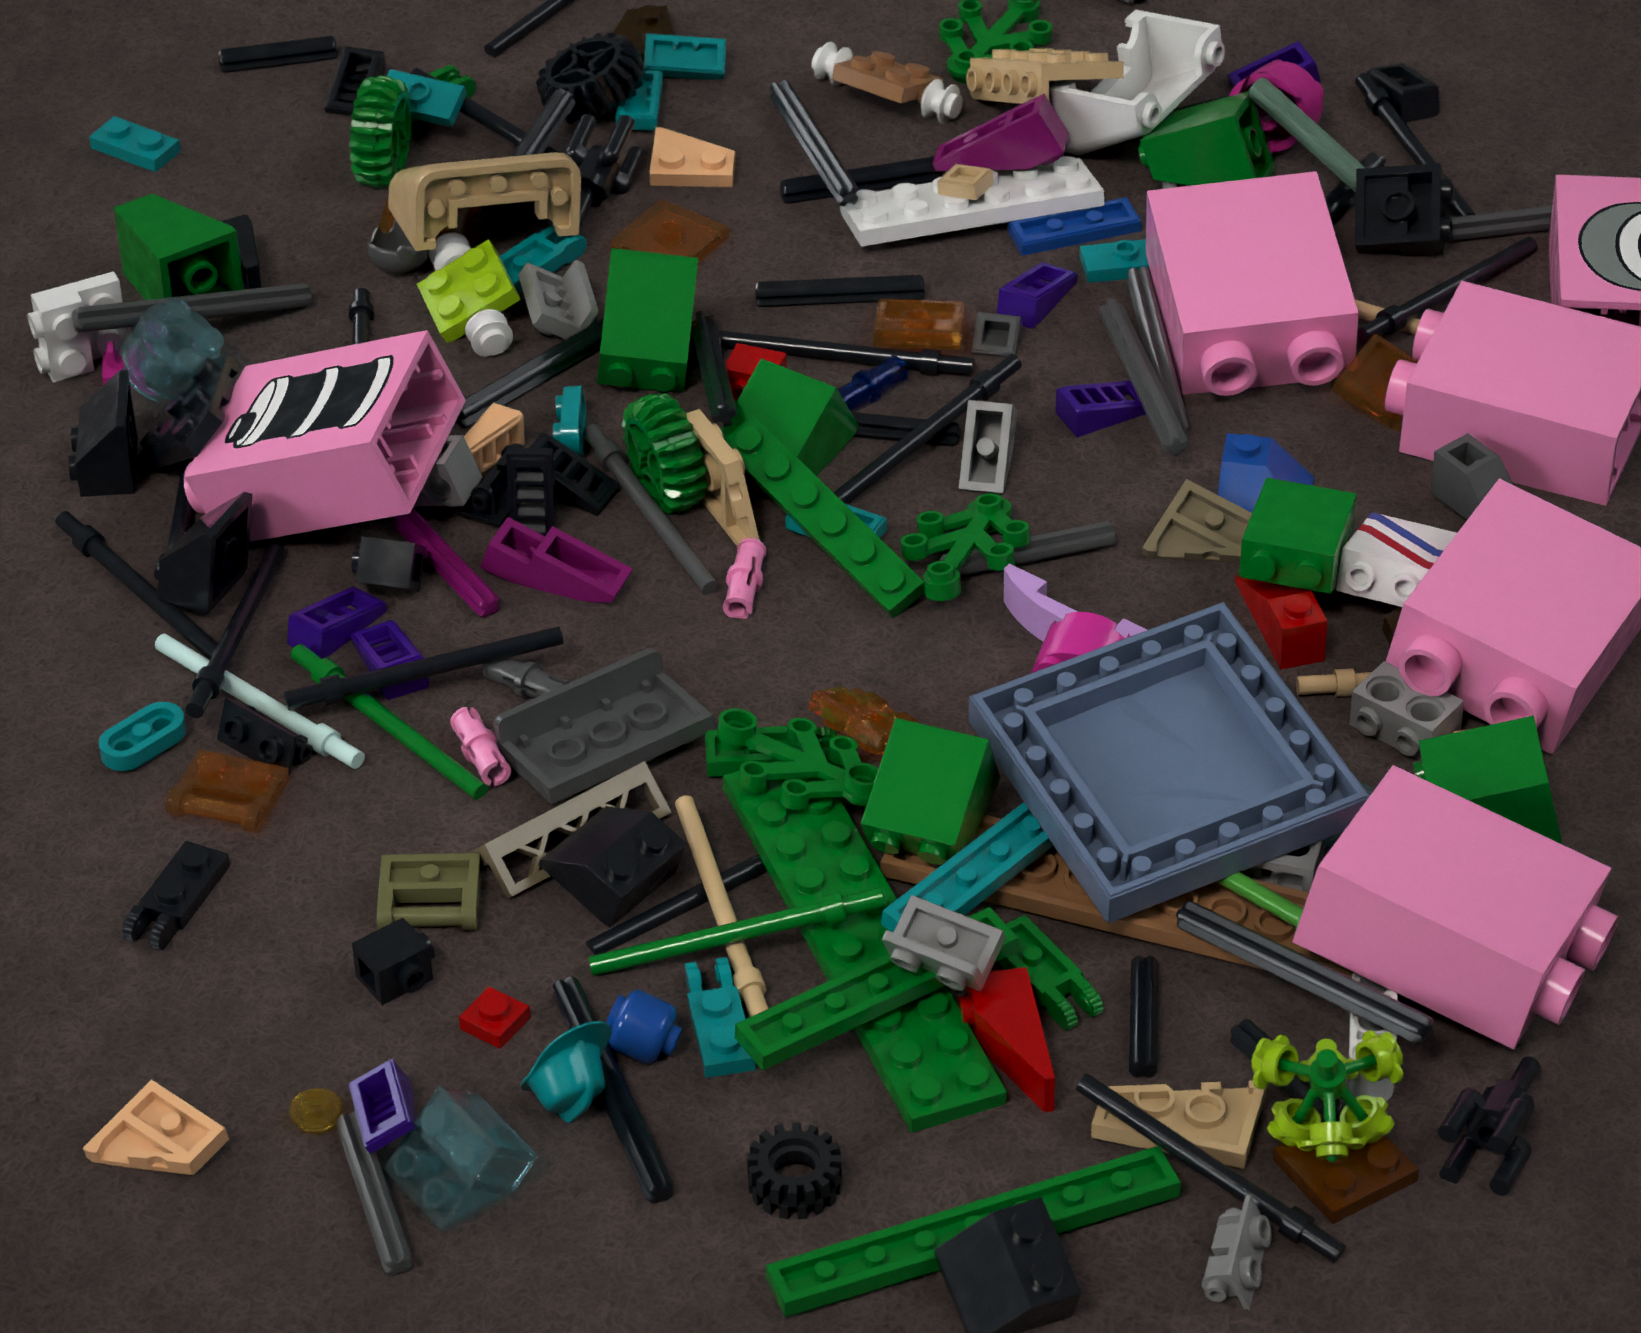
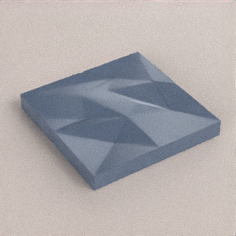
[968,602,1370,924]

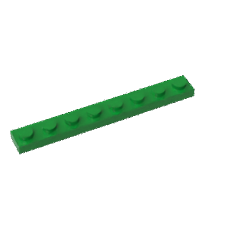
[765,1146,1181,1317]

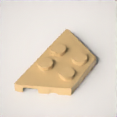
[686,409,759,546]

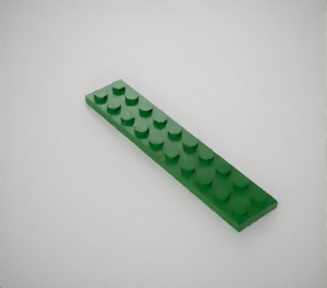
[722,760,1007,1133]

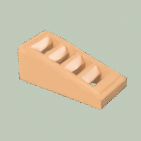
[464,403,525,474]

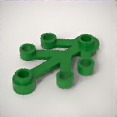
[939,0,1053,84]
[900,493,1030,601]
[717,708,879,810]

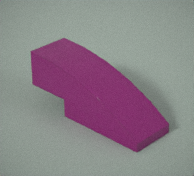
[480,517,633,603]

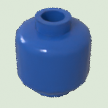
[606,990,683,1065]

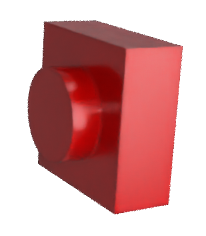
[459,986,531,1049]

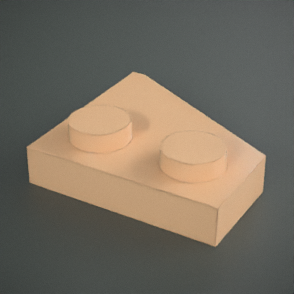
[650,127,735,187]
[83,1080,229,1175]

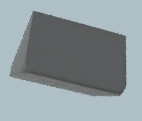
[972,312,1023,357]

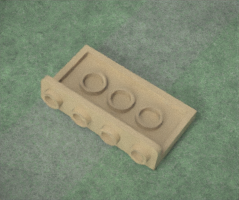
[966,48,1124,104]

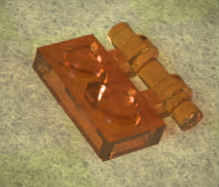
[808,686,918,754]

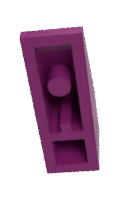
[932,94,1070,171]

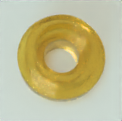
[289,1088,342,1135]

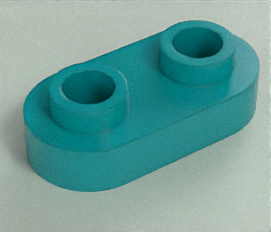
[553,385,586,457]
[99,702,186,771]

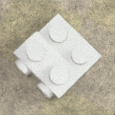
[27,271,130,382]

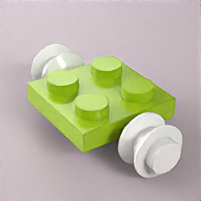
[417,233,521,357]

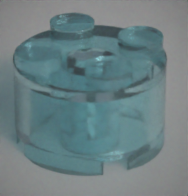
[119,298,224,402]

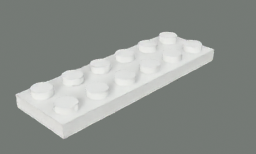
[840,156,1104,247]

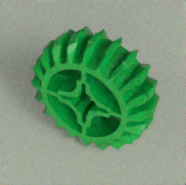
[349,76,413,188]
[622,393,707,514]

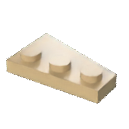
[1091,1080,1267,1169]

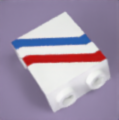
[1336,512,1457,607]

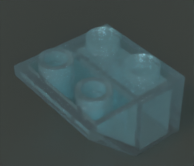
[383,1085,538,1232]

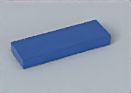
[1008,197,1141,256]

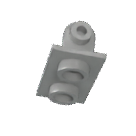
[1202,1195,1271,1310]

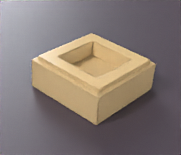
[937,164,994,200]

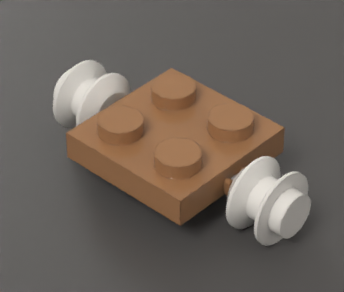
[812,42,963,124]

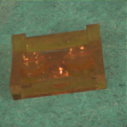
[166,749,290,833]

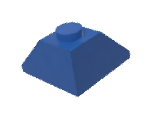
[1218,433,1314,513]

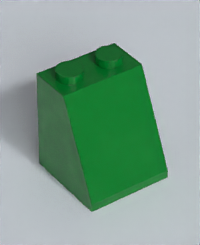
[1139,91,1276,186]
[113,193,244,326]
[597,248,698,392]
[721,358,859,477]
[1239,477,1357,594]
[1413,715,1563,845]
[861,718,1001,865]

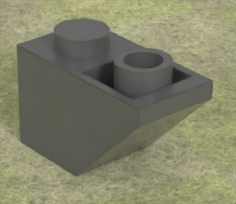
[1431,433,1513,520]

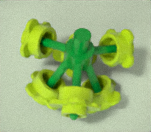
[1251,1030,1403,1162]

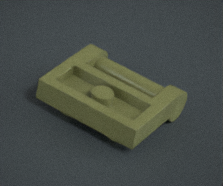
[377,853,481,931]

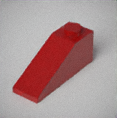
[1235,575,1328,670]
[958,967,1055,1112]

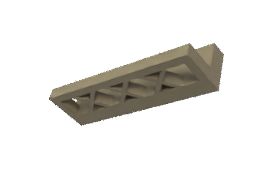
[469,761,671,898]

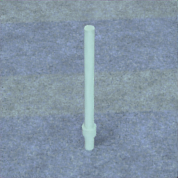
[155,633,365,769]

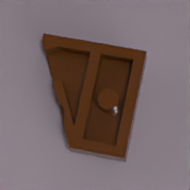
[1273,1136,1419,1224]

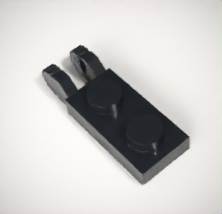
[121,841,230,951]

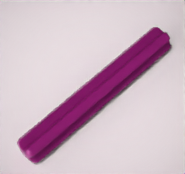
[391,508,500,618]

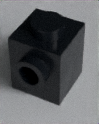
[351,536,426,592]
[352,918,435,1005]

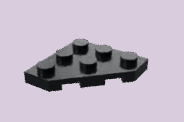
[135,354,241,471]

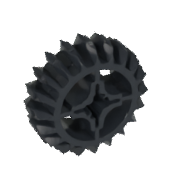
[536,32,646,124]

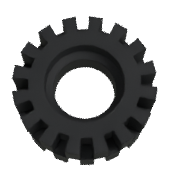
[747,1122,842,1220]

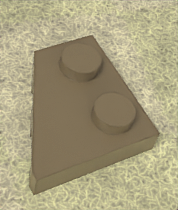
[1142,479,1252,563]

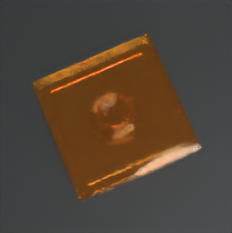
[611,199,729,264]
[873,299,964,350]
[1331,333,1418,433]

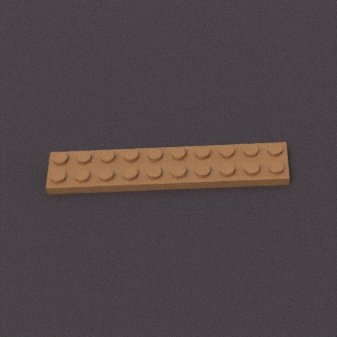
[880,815,1354,978]

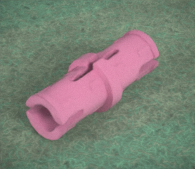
[723,538,766,619]
[450,707,511,786]

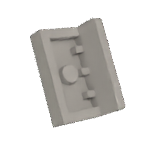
[518,260,598,339]
[882,895,1006,992]

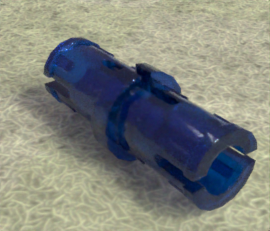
[838,355,908,411]

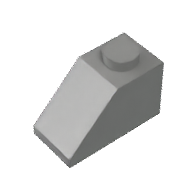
[959,400,1018,494]

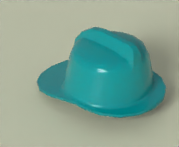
[520,1021,612,1123]

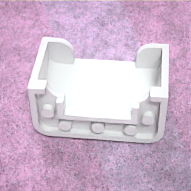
[1050,9,1225,156]

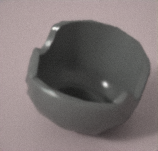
[367,219,429,274]

